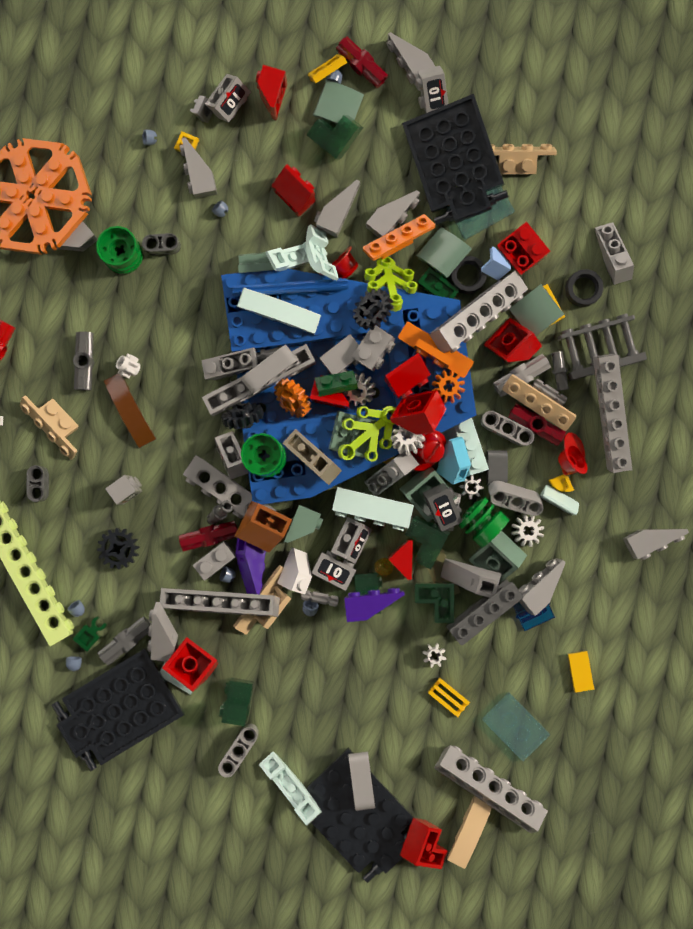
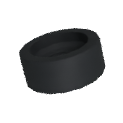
[449,256,487,294]
[565,269,604,307]

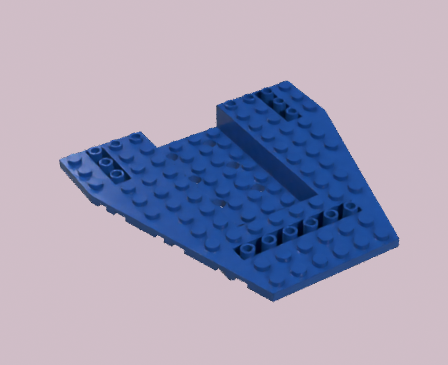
[221,269,477,505]

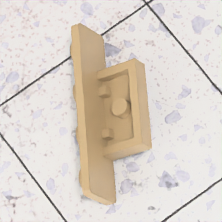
[491,144,557,174]
[502,374,576,431]
[20,396,79,460]
[233,565,291,634]

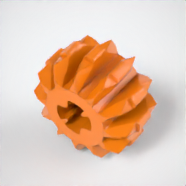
[432,370,465,404]

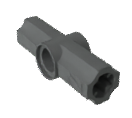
[73,332,94,391]
[98,616,152,666]

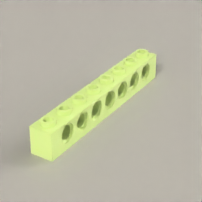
[0,501,74,646]

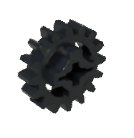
[353,288,394,330]
[221,402,264,429]
[97,528,140,570]

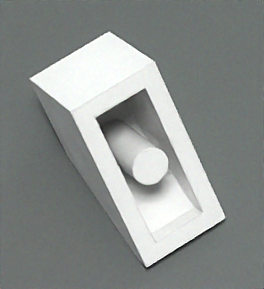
[277,547,312,594]

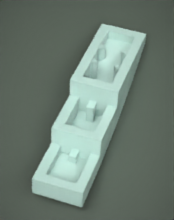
[237,288,321,334]

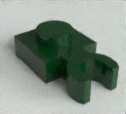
[73,616,107,652]

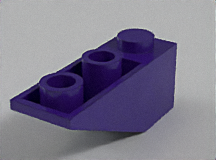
[235,538,267,595]
[344,588,405,622]

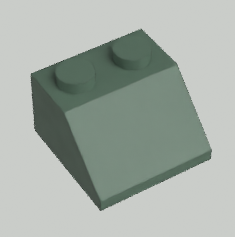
[399,467,457,522]
[284,505,323,543]
[469,531,527,583]

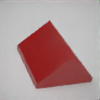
[388,539,413,580]

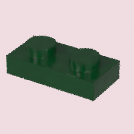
[417,267,459,299]
[315,370,358,397]

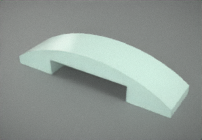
[306,224,339,281]
[266,242,327,271]
[259,752,321,825]

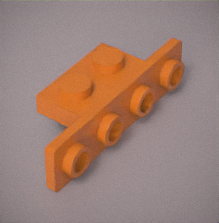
[363,214,435,261]
[398,322,474,378]

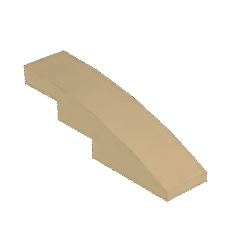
[447,789,494,869]

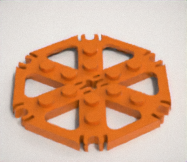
[0,138,92,255]

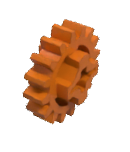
[274,378,311,418]

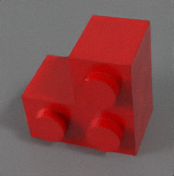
[400,818,448,869]

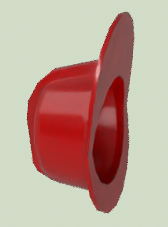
[319,246,358,279]
[410,430,446,471]
[558,432,588,476]

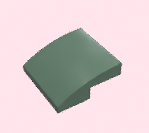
[313,80,364,131]
[416,227,471,278]
[238,252,274,273]
[509,284,564,336]
[328,411,377,458]

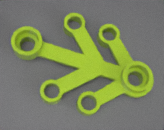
[364,257,418,312]
[338,406,396,462]

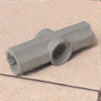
[493,354,551,397]

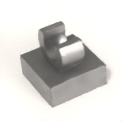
[190,95,213,123]

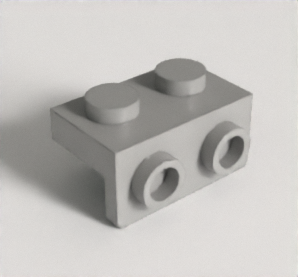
[352,325,395,372]

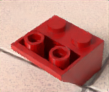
[272,164,315,217]
[496,221,550,276]

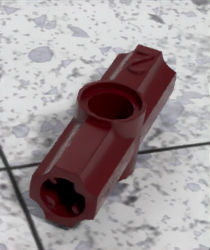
[336,36,388,88]
[507,403,566,446]
[179,520,238,552]

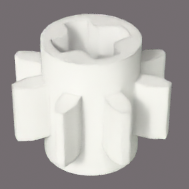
[116,353,140,379]
[459,475,484,499]
[423,643,446,668]

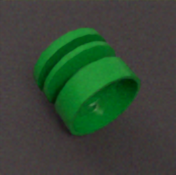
[96,226,143,274]
[241,433,287,478]
[458,497,510,548]

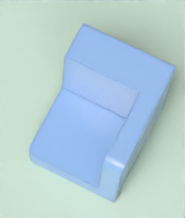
[481,247,511,281]

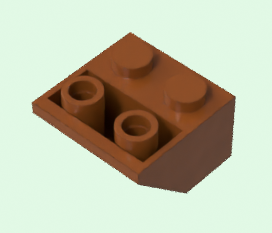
[235,501,292,553]

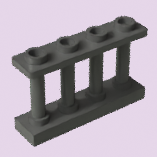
[557,313,647,381]
[446,579,523,645]

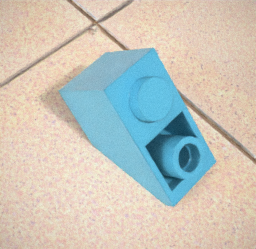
[436,437,471,484]

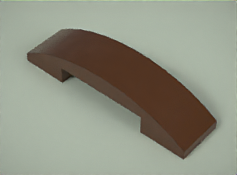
[104,374,156,448]

